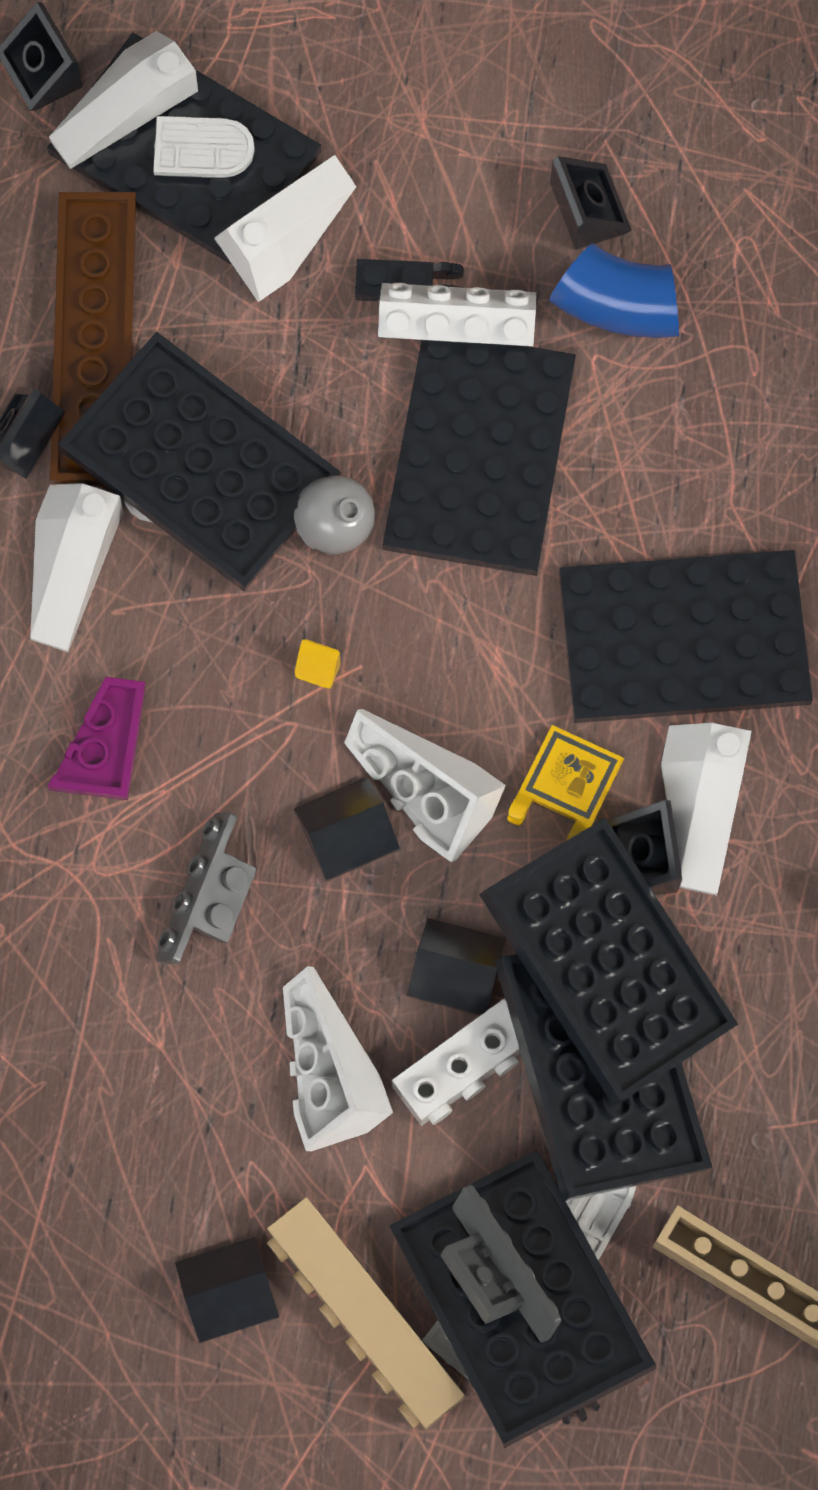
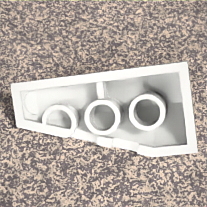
[49,31,198,169]
[214,155,356,302]
[30,483,124,652]
[344,709,506,862]
[661,723,751,896]
[283,966,393,1151]

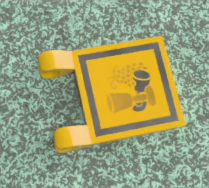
[507,725,624,840]

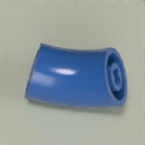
[549,243,679,338]

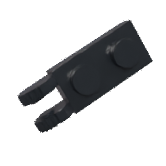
[355,259,464,301]

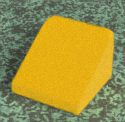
[295,639,341,689]

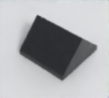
[0,2,83,111]
[550,156,631,250]
[0,387,65,479]
[294,777,400,882]
[607,800,682,895]
[407,918,506,1016]
[175,1237,279,1343]

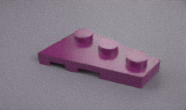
[47,677,146,801]

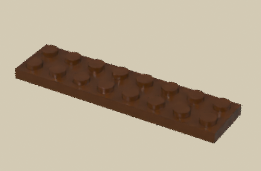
[50,192,136,486]

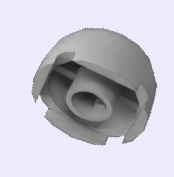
[294,475,375,555]

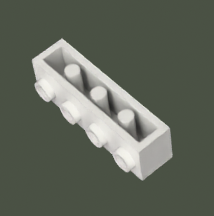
[378,283,536,346]
[392,998,521,1126]

